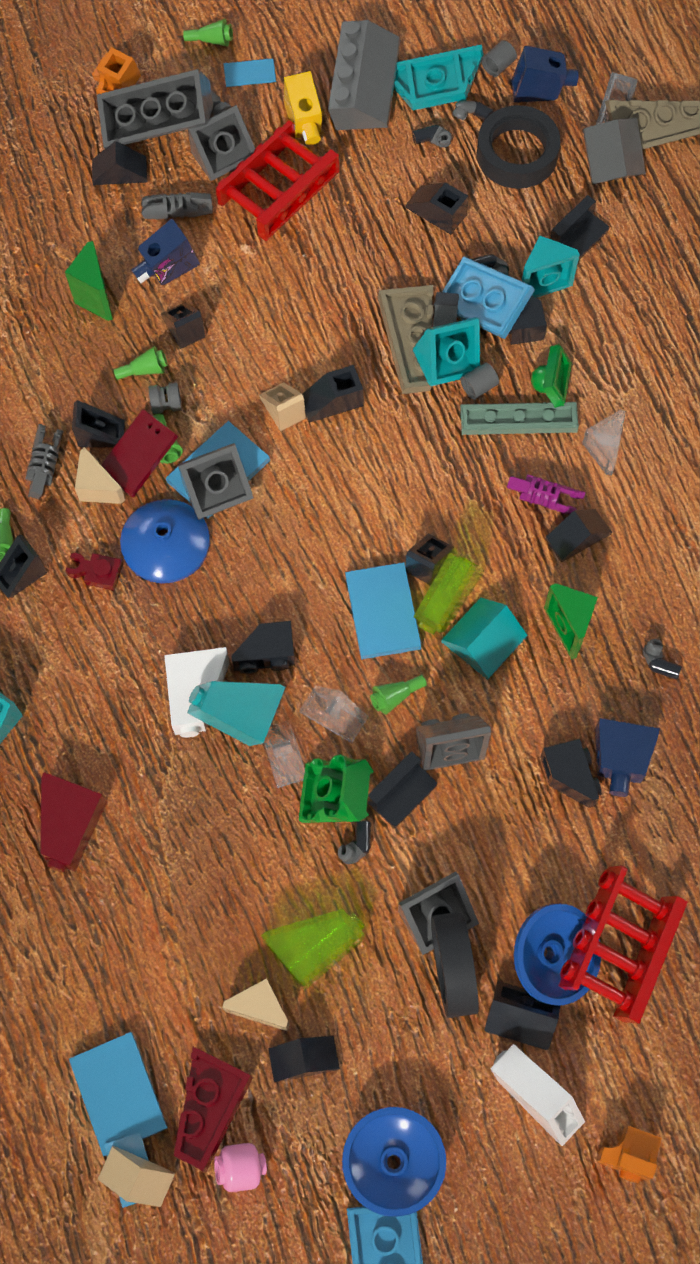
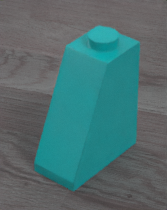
[187,681,285,746]

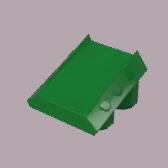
[298,754,374,823]

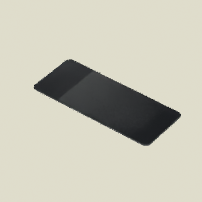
[433,292,459,327]

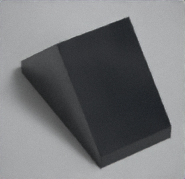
[92,141,148,185]
[161,302,205,349]
[72,400,125,448]
[545,509,612,563]
[406,533,454,586]
[0,535,47,598]
[268,1035,340,1083]

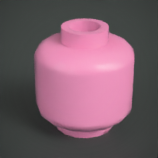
[214,1143,267,1192]

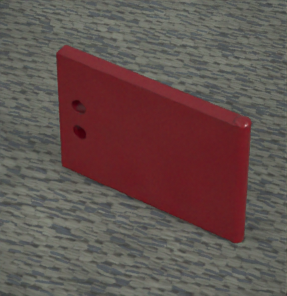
[101,409,179,498]

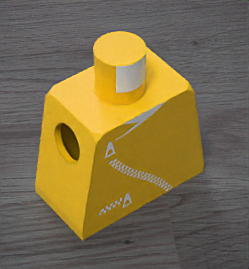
[284,71,322,145]

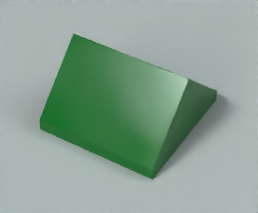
[65,241,113,321]
[544,583,598,660]

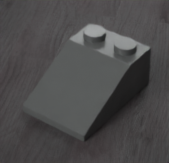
[416,713,491,771]

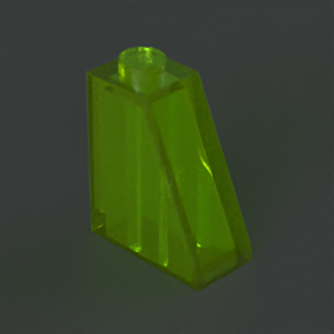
[413,553,485,635]
[261,909,365,991]

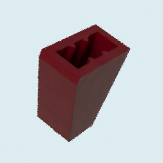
[40,772,107,873]

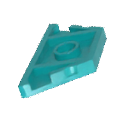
[394,44,484,111]

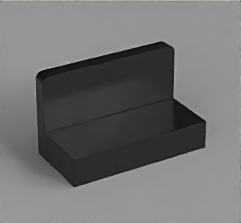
[550,195,609,261]
[367,751,437,828]
[484,980,561,1050]

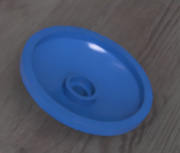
[120,499,210,583]
[514,904,601,1005]
[342,1107,446,1217]

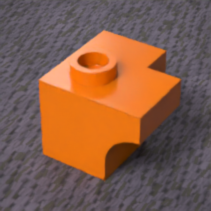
[92,47,141,95]
[596,1126,662,1184]

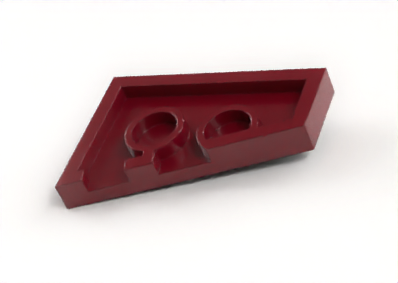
[174,1046,253,1173]

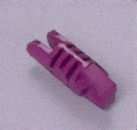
[507,474,586,515]

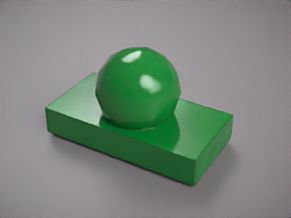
[530,344,572,408]

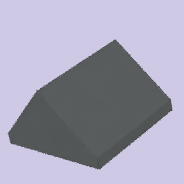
[187,105,255,181]
[583,118,646,185]
[178,443,254,520]
[398,872,479,955]

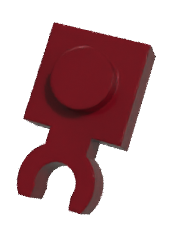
[65,553,123,591]

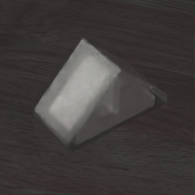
[596,72,638,125]
[582,410,626,476]
[299,685,368,743]
[263,720,306,788]

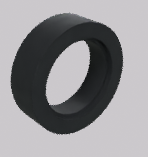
[477,105,561,189]
[431,912,479,1018]

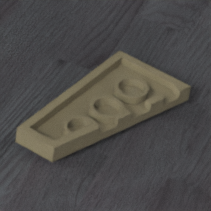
[605,100,700,150]
[377,285,433,394]

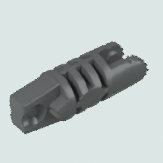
[141,192,213,220]
[25,424,63,500]

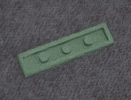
[460,402,579,435]

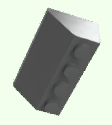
[328,20,401,130]
[97,69,213,149]

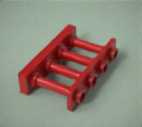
[216,120,340,241]
[559,865,688,1024]

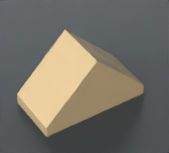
[259,382,306,431]
[75,447,125,504]
[222,978,290,1031]
[98,1146,175,1207]

